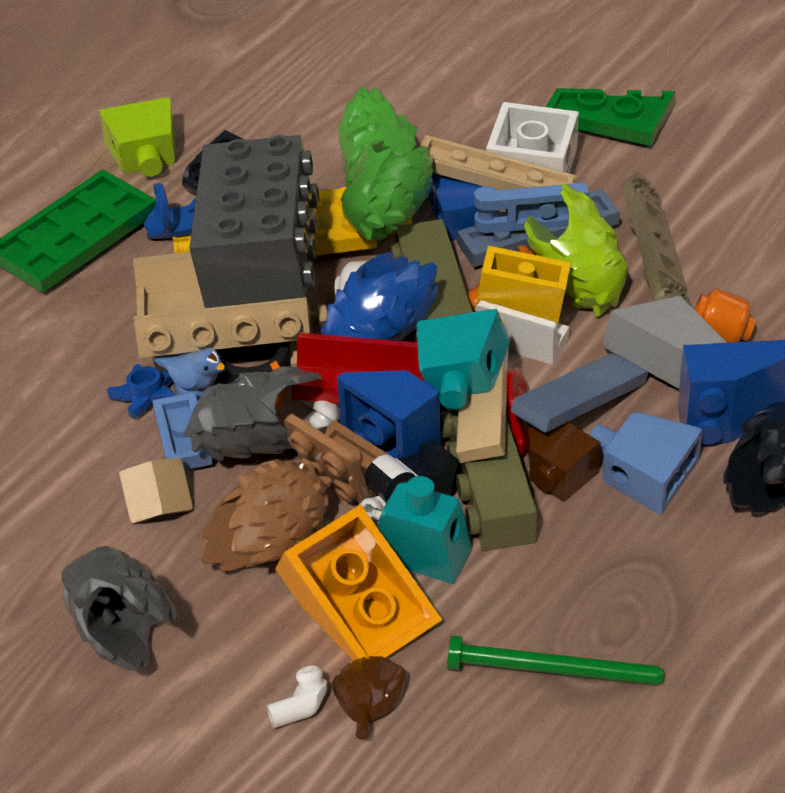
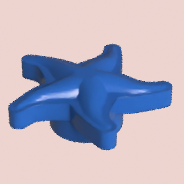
[107,364,176,418]

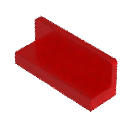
[292,333,424,404]

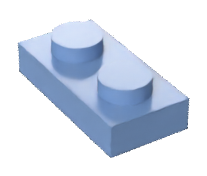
[152,392,212,470]

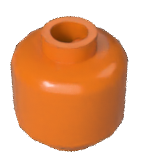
[694,288,756,343]

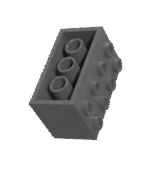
[189,135,320,308]

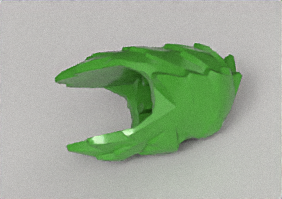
[338,86,417,176]
[341,140,433,240]

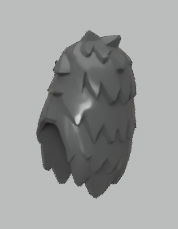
[184,366,327,461]
[61,546,177,671]

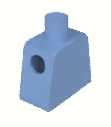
[590,412,703,515]

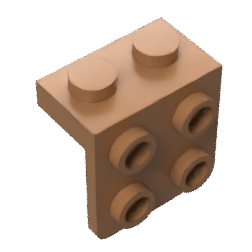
[284,414,389,503]

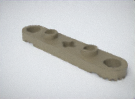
[622,173,692,306]

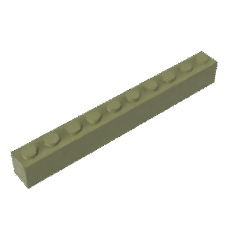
[389,219,537,552]

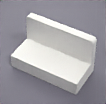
[476,300,570,365]

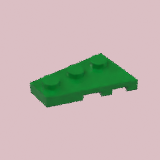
[545,88,675,146]

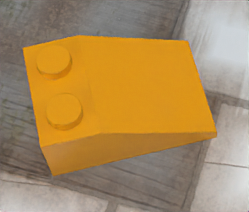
[275,504,443,661]

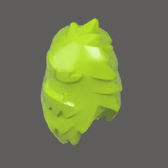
[524,184,629,317]

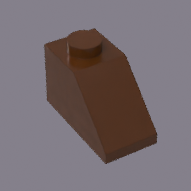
[526,422,600,502]

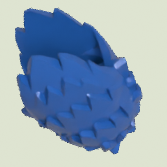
[321,253,439,341]

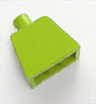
[99,97,175,177]

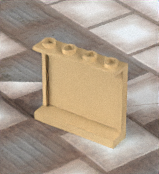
[133,252,310,358]

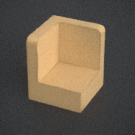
[119,458,193,523]

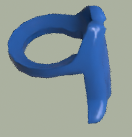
[144,183,196,239]

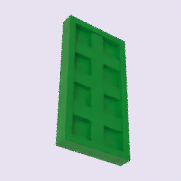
[0,169,156,293]

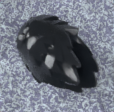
[723,402,785,514]

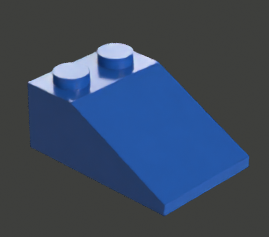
[678,340,785,445]

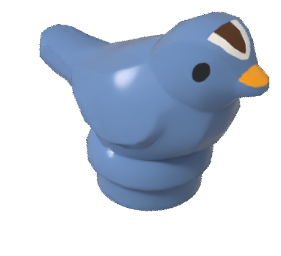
[154,348,225,401]

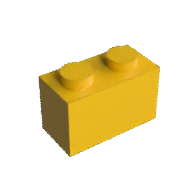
[475,246,571,327]

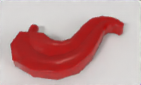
[506,367,528,455]

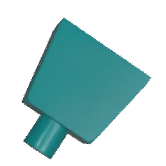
[417,308,510,409]
[378,476,472,584]

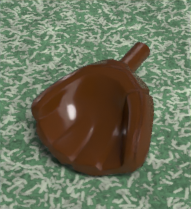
[332,656,406,739]

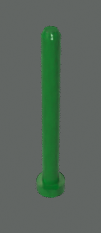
[447,635,664,686]

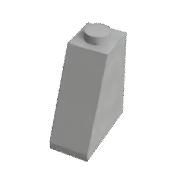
[602,296,727,389]

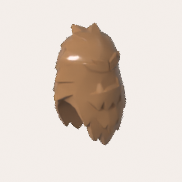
[200,459,332,572]

